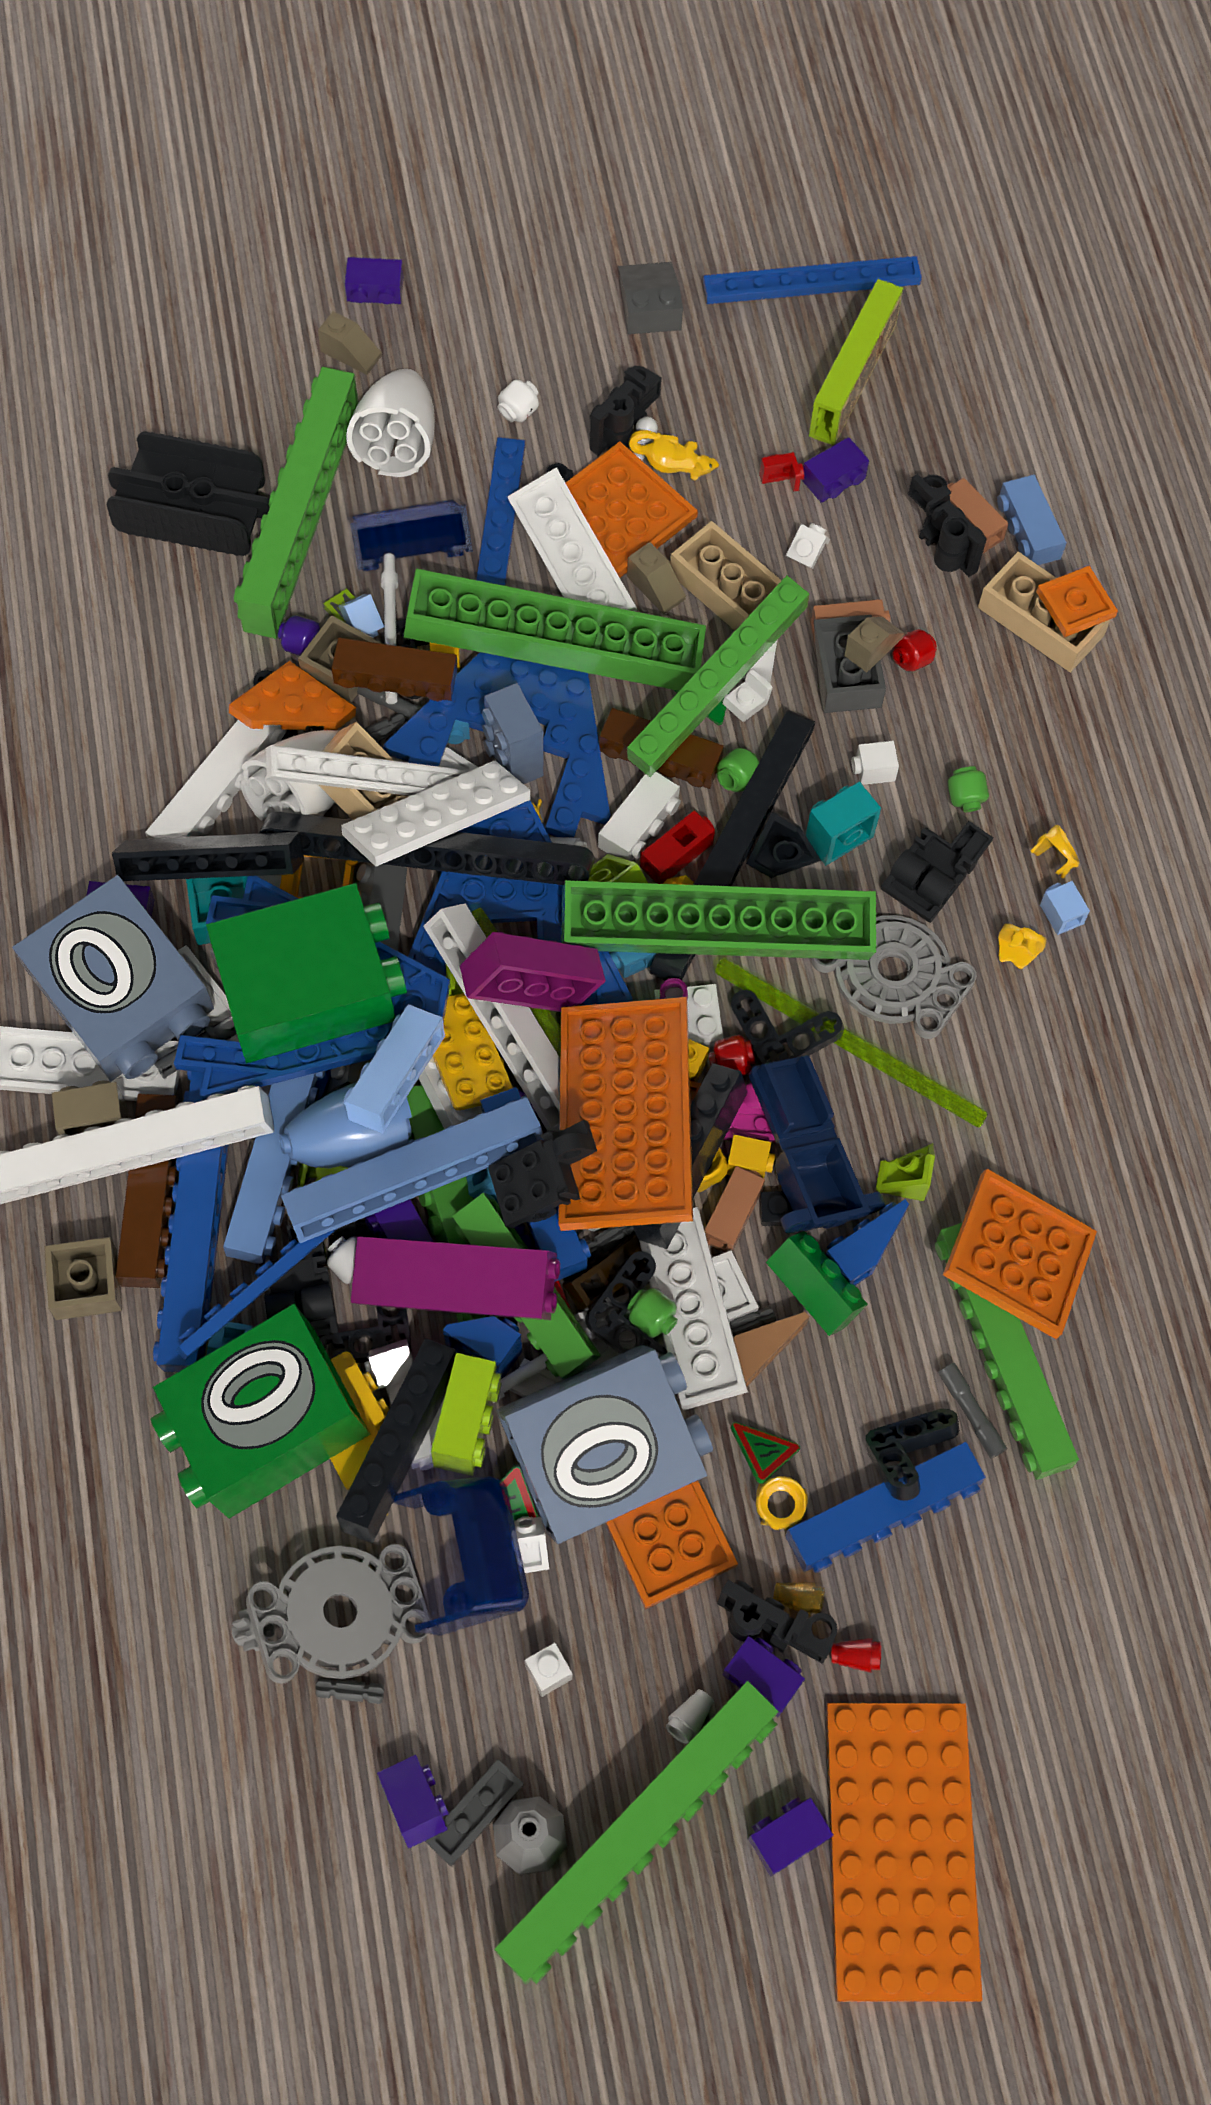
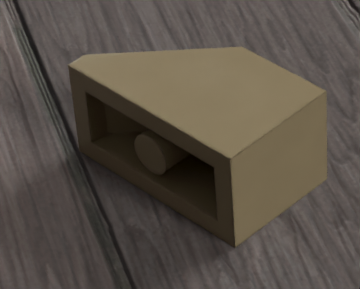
[318,311,382,375]
[627,542,686,614]
[844,616,905,673]

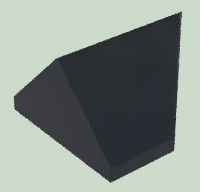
[746,811,821,879]

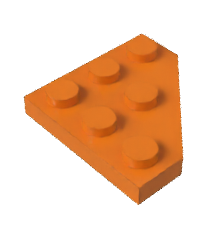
[229,660,356,730]

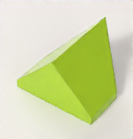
[876,1143,935,1201]

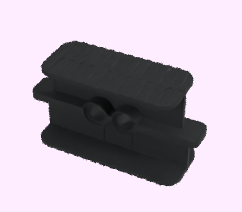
[106,431,270,556]

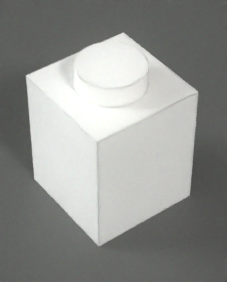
[852,741,899,785]
[364,1339,414,1389]
[525,1643,572,1697]

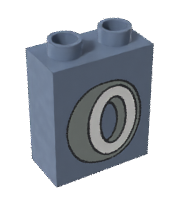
[12,875,214,1082]
[496,1345,713,1544]

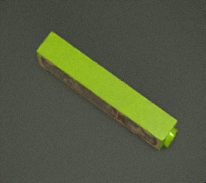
[809,279,903,446]

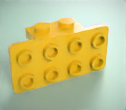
[432,993,513,1111]
[330,1352,389,1491]

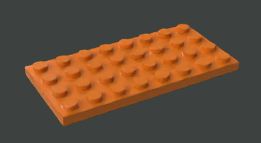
[559,997,693,1231]
[826,1703,983,2002]

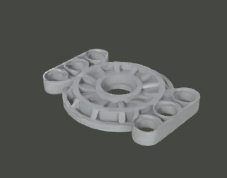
[811,915,977,1039]
[246,1544,431,1684]

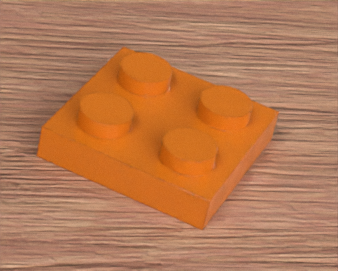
[1036,565,1118,638]

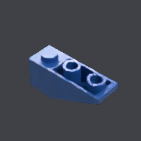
[826,1199,909,1286]

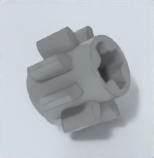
[232,1607,275,1652]

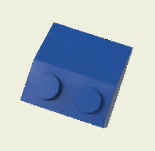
[443,1316,522,1379]

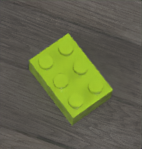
[431,1353,502,1476]

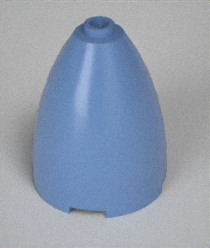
[279,1082,415,1168]

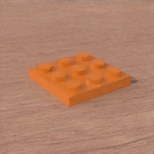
[605,1480,738,1609]

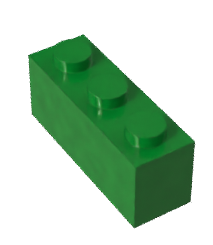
[766,1231,868,1336]

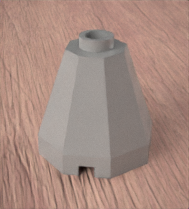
[493,1796,567,1875]

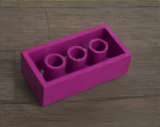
[460,932,606,1012]

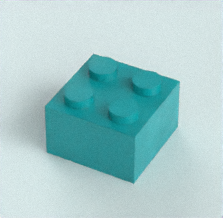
[806,781,881,866]
[186,876,248,945]

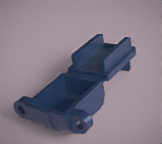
[749,1055,886,1233]

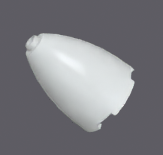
[346,369,435,477]
[240,730,340,821]

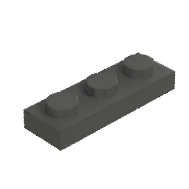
[425,1759,524,1867]

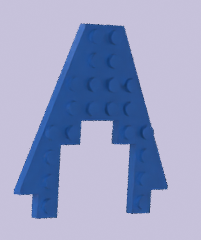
[383,652,610,838]
[408,801,633,1006]
[174,876,450,1101]

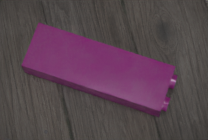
[350,1237,560,1321]

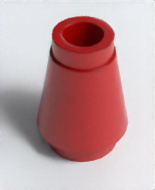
[831,1638,881,1673]

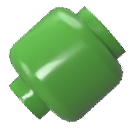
[717,748,759,792]
[948,766,989,813]
[627,1288,678,1338]

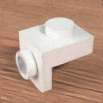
[786,523,830,569]

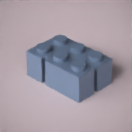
[481,683,544,784]

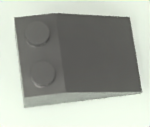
[618,262,683,335]
[813,615,886,713]

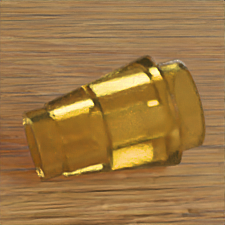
[773,1582,825,1617]

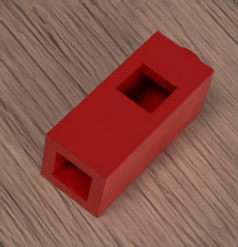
[640,810,715,884]

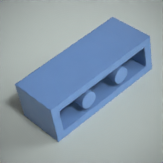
[997,474,1066,565]

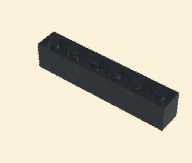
[112,832,304,882]
[633,1063,747,1249]
[336,1338,456,1544]

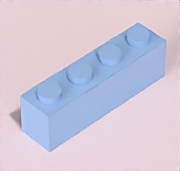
[344,1004,445,1134]

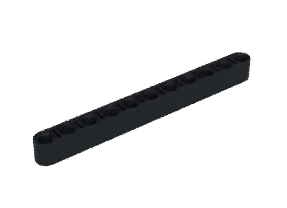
[649,710,816,981]
[258,812,594,885]

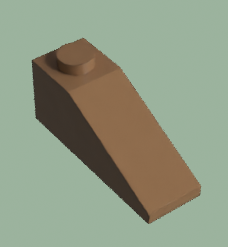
[734,1312,810,1387]

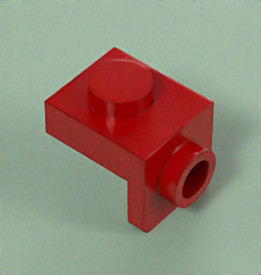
[759,452,804,492]

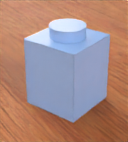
[338,594,385,638]
[1040,881,1090,935]

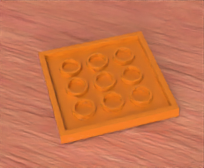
[566,441,698,578]
[943,1169,1097,1339]

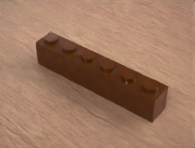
[116,1094,179,1288]

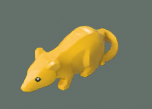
[629,430,719,481]

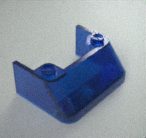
[347,499,473,571]
[393,1476,529,1636]

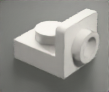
[723,669,772,722]
[508,1517,549,1575]

